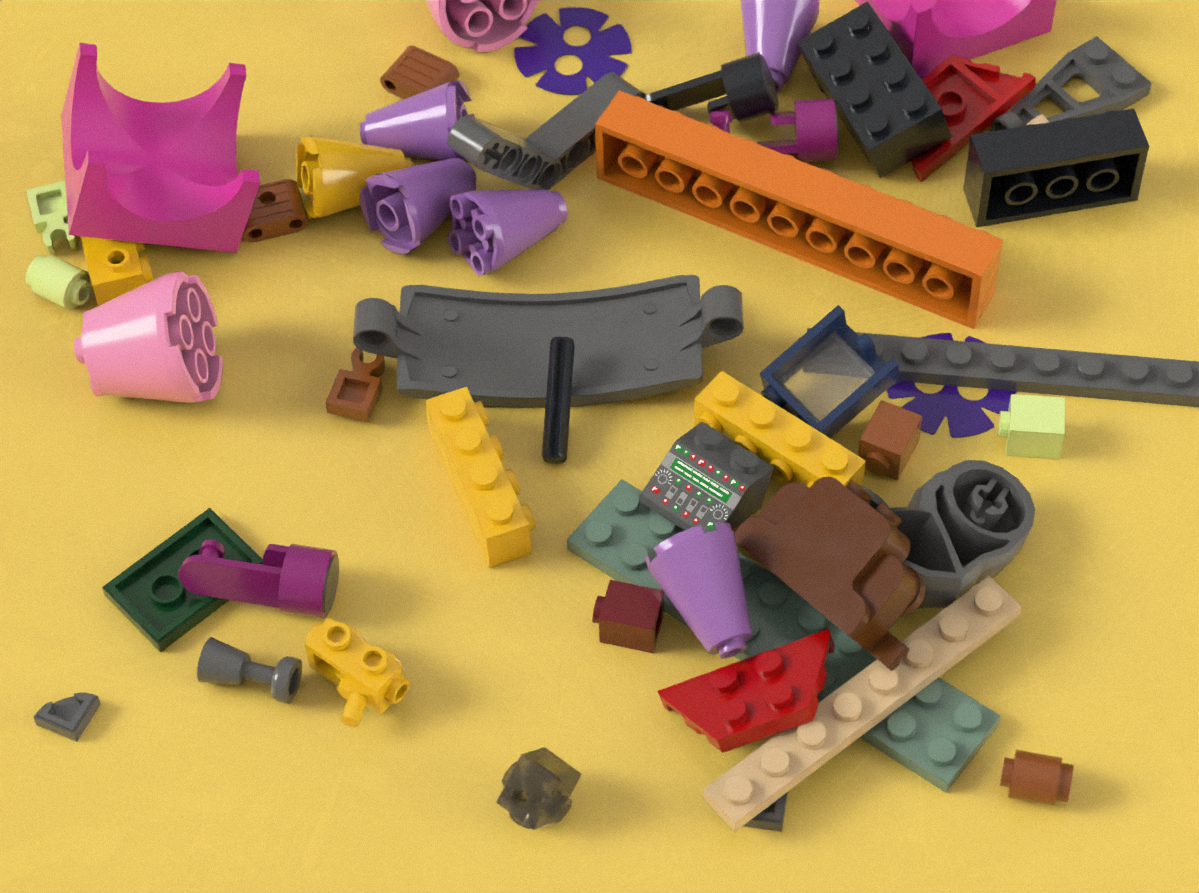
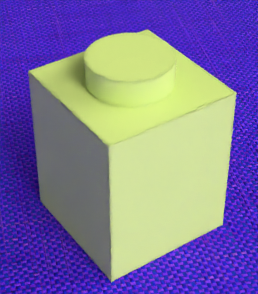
[998,394,1065,459]

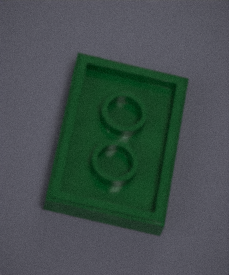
[102,508,263,652]

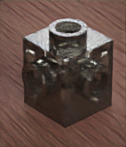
[496,747,582,830]

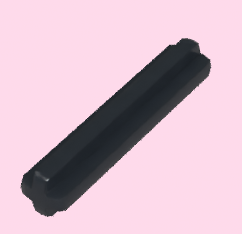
[542,337,575,464]

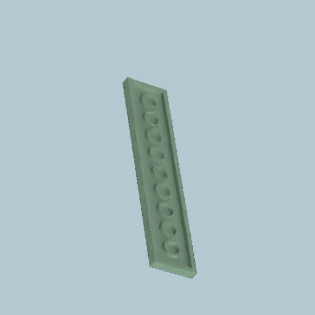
[567,479,1000,793]

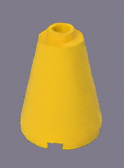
[296,136,413,220]

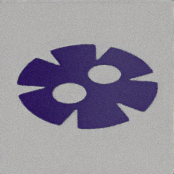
[514,7,632,95]
[887,333,1016,438]

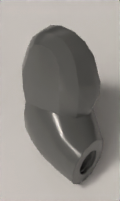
[889,460,1035,608]

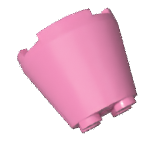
[426,0,543,52]
[74,271,223,403]

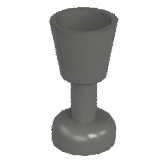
[197,637,302,704]

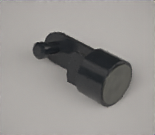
[643,52,779,123]

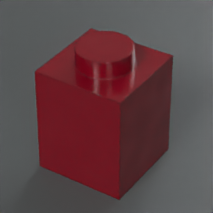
[592,580,664,653]

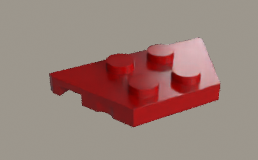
[911,55,1036,182]
[658,629,835,753]

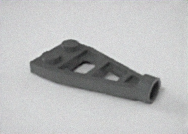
[992,36,1152,131]

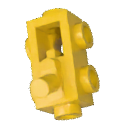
[304,617,410,727]

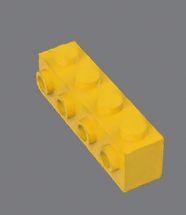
[63,161,153,306]
[694,370,866,488]
[425,387,536,568]

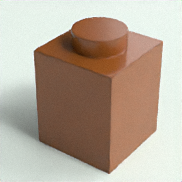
[858,400,922,481]

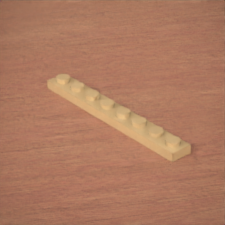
[703,576,1021,832]

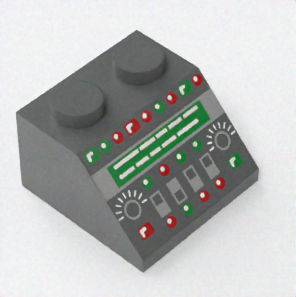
[639,422,774,533]

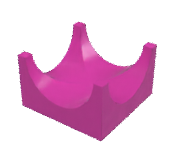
[856,0,1056,77]
[61,43,260,253]

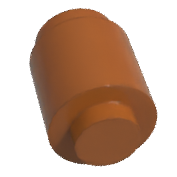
[1000,749,1073,806]

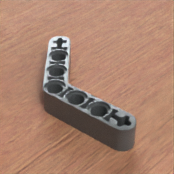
[447,72,646,190]

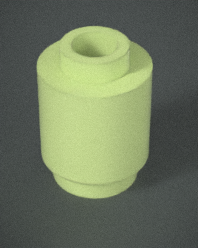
[26,255,92,310]

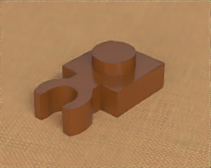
[325,347,385,422]

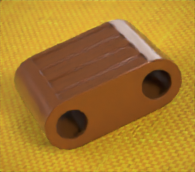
[380,45,460,99]
[243,179,308,242]

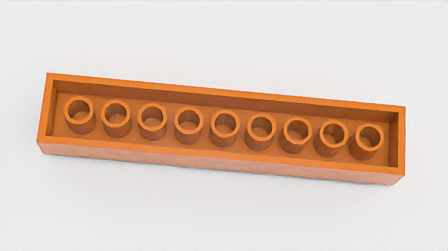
[595,90,1003,329]

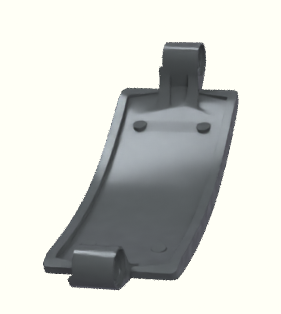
[353,275,744,408]

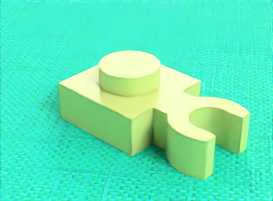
[26,180,78,255]

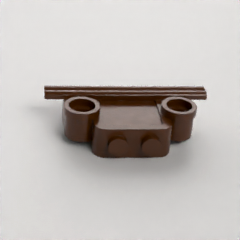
[734,476,926,671]

